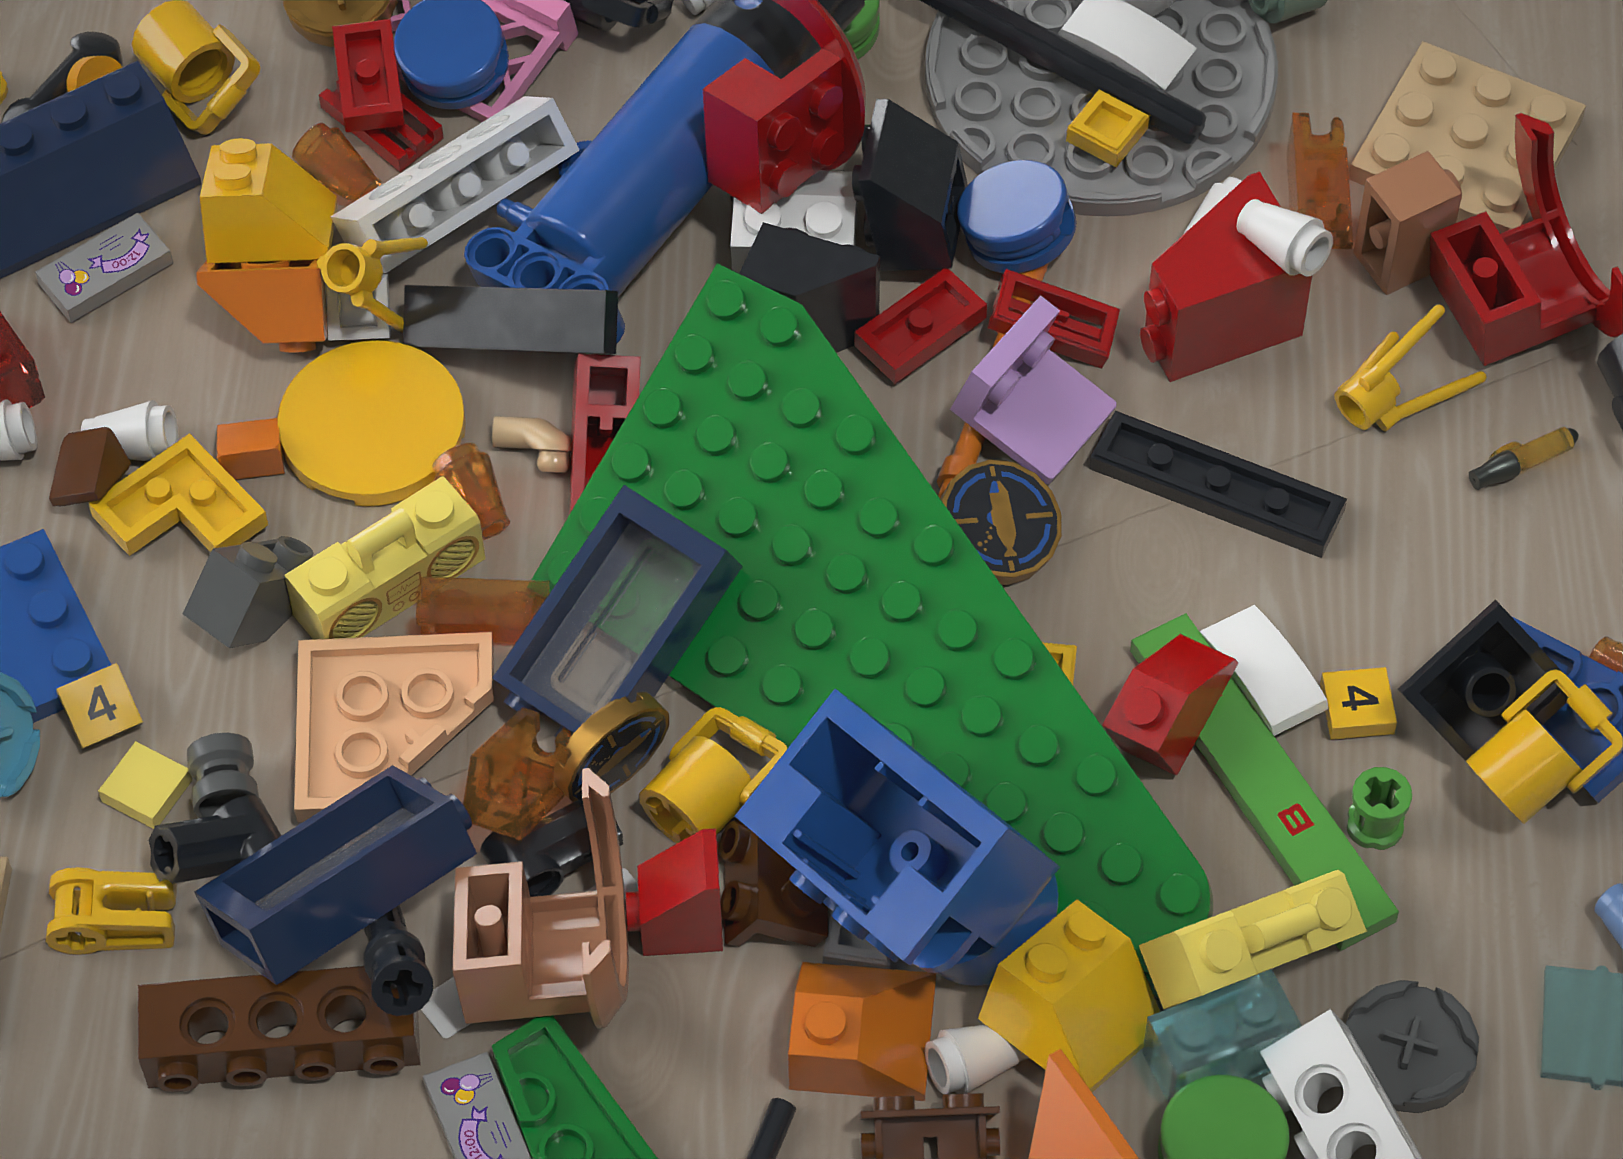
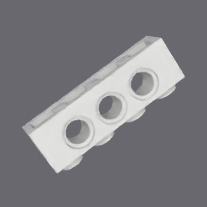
[331,96,580,273]
[1260,1009,1423,1159]

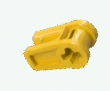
[46,867,177,955]

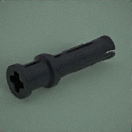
[363,905,433,1016]

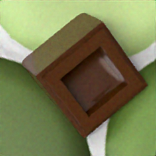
[49,427,132,507]

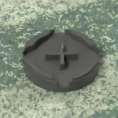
[1345,980,1479,1113]

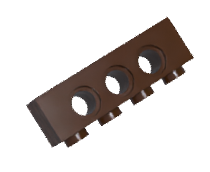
[138,966,421,1092]

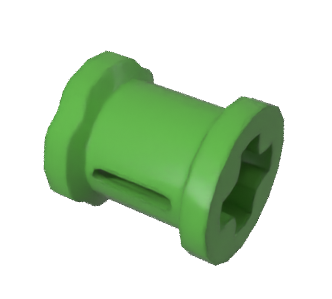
[1347,767,1413,850]

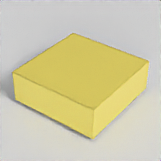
[98,741,192,829]

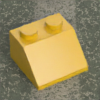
[200,138,338,263]
[977,899,1165,1093]

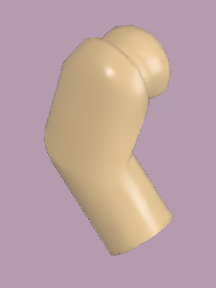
[492,416,572,473]

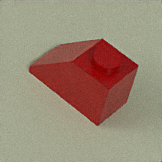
[1102,634,1239,776]
[626,828,723,956]

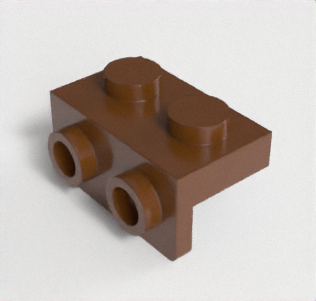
[720,818,828,947]

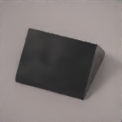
[1398,599,1569,765]

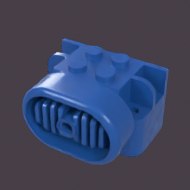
[735,689,1060,986]

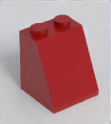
[1140,171,1312,382]

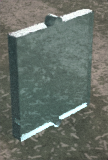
[1540,965,1623,1090]

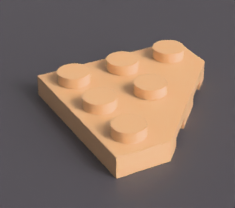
[294,632,494,822]

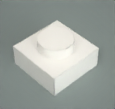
[325,274,391,340]

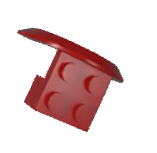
[703,0,866,214]
[1430,113,1623,366]

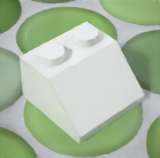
[730,170,858,273]

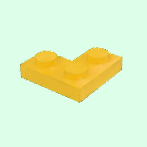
[88,433,268,556]

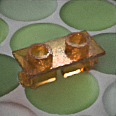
[416,577,550,644]

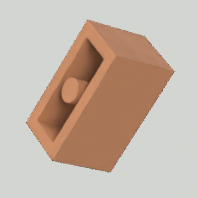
[1353,151,1462,295]

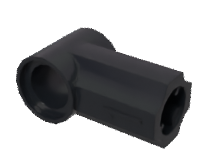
[148,795,282,884]
[480,798,623,897]

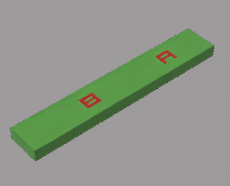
[1130,613,1399,951]

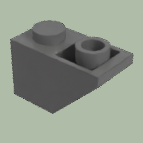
[182,536,313,648]

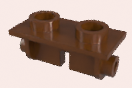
[859,1093,1000,1159]

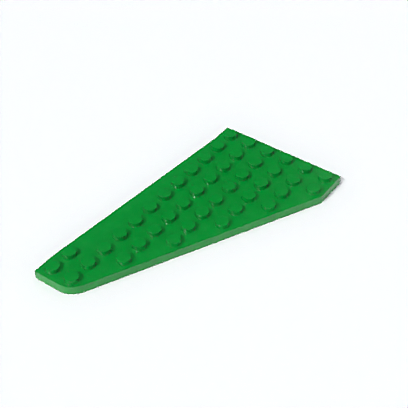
[527,263,1213,1001]

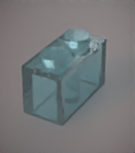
[1142,969,1302,1103]

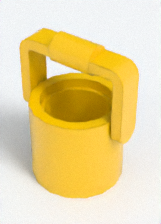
[132,0,260,135]
[1466,670,1623,824]
[639,707,788,844]

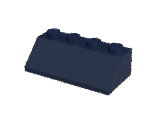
[0,60,202,279]

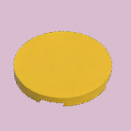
[278,340,466,506]

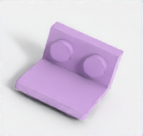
[950,296,1117,484]

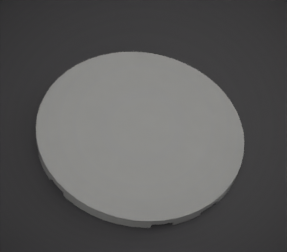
[925,0,1278,216]

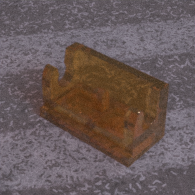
[1286,113,1353,249]
[463,708,572,840]

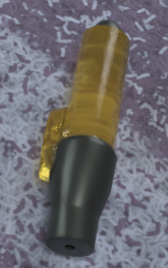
[1468,426,1579,490]

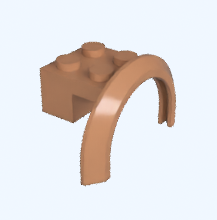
[453,768,629,1029]

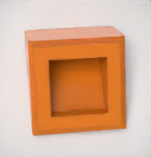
[217,418,285,480]

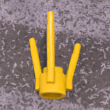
[317,237,428,333]
[1335,304,1487,432]

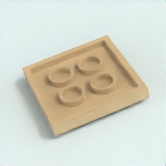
[1349,41,1586,233]

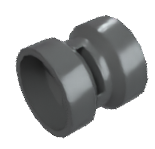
[187,732,259,818]

